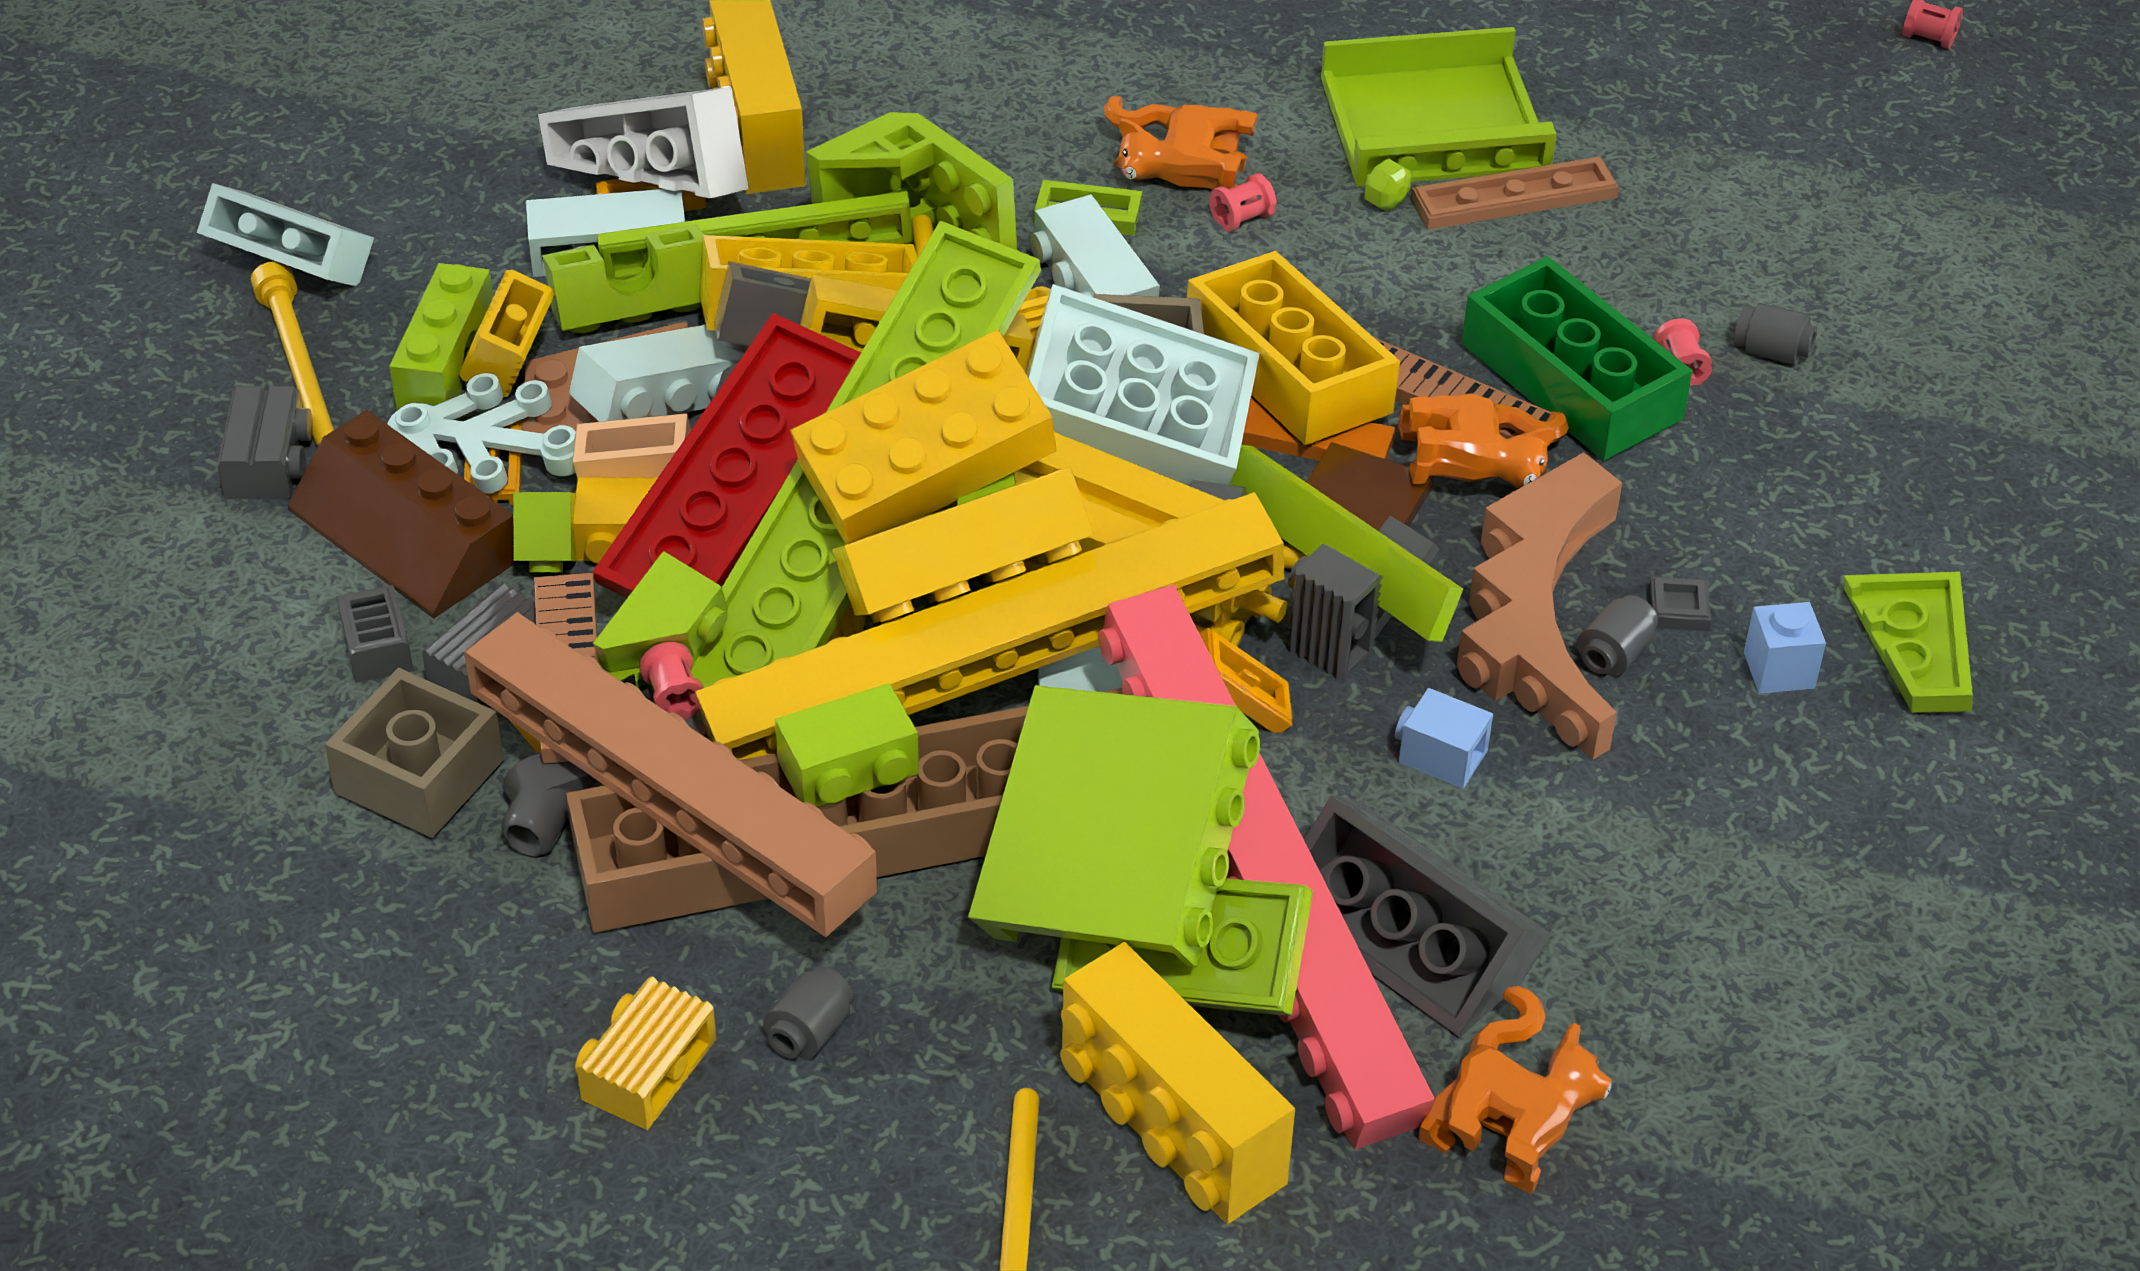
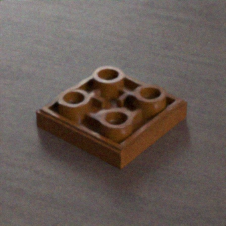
[1306,442,1433,531]

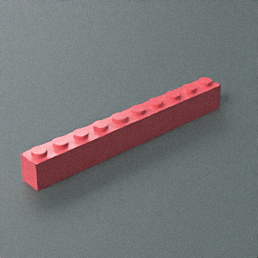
[1098,585,1435,1150]

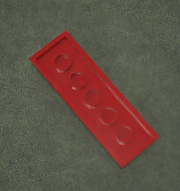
[593,313,861,598]

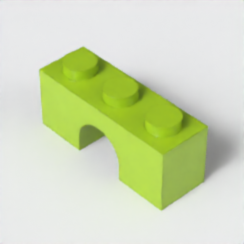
[542,225,704,333]
[389,263,493,411]

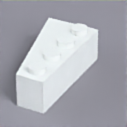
[538,87,749,198]

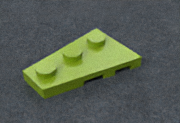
[1844,572,1973,713]

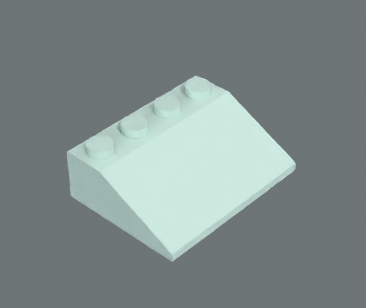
[1025,284,1260,485]

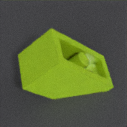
[513,492,577,572]
[593,551,728,672]

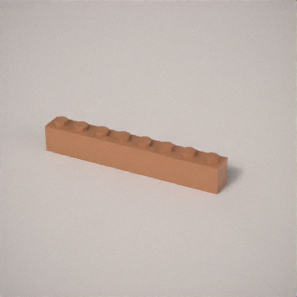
[464,612,877,937]

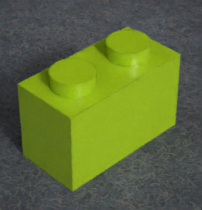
[775,683,919,807]

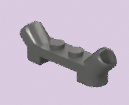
[501,711,710,857]

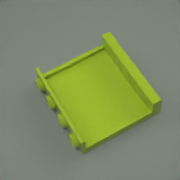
[1321,27,1556,187]
[968,685,1260,968]

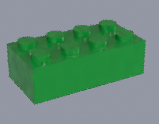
[1462,256,1693,461]

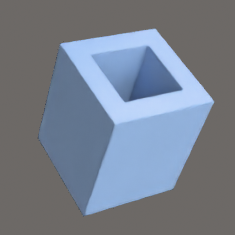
[1744,602,1826,693]
[1395,688,1493,789]

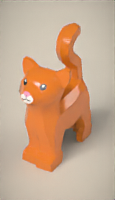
[1103,96,1258,190]
[1398,393,1569,490]
[1418,986,1612,1194]

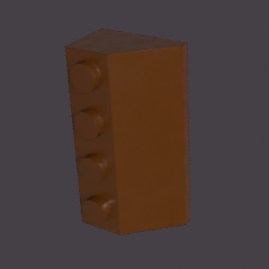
[287,410,519,619]

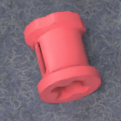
[1902,0,1963,50]
[1209,173,1276,232]
[1652,318,1713,386]
[639,642,704,719]

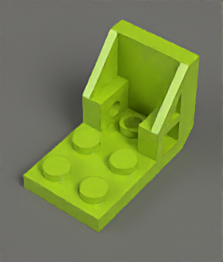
[806,112,1017,250]

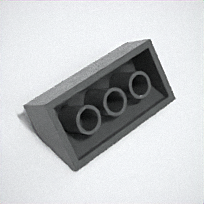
[1304,795,1552,1037]

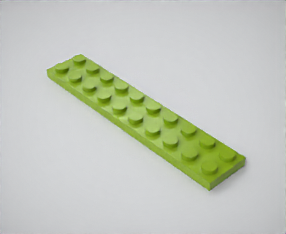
[691,221,1041,688]

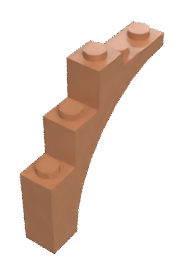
[1456,452,1622,759]

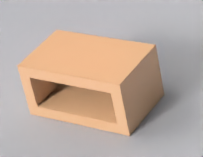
[573,414,691,478]

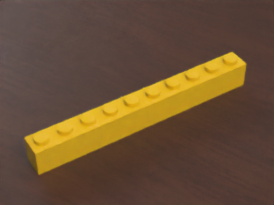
[695,492,1285,760]

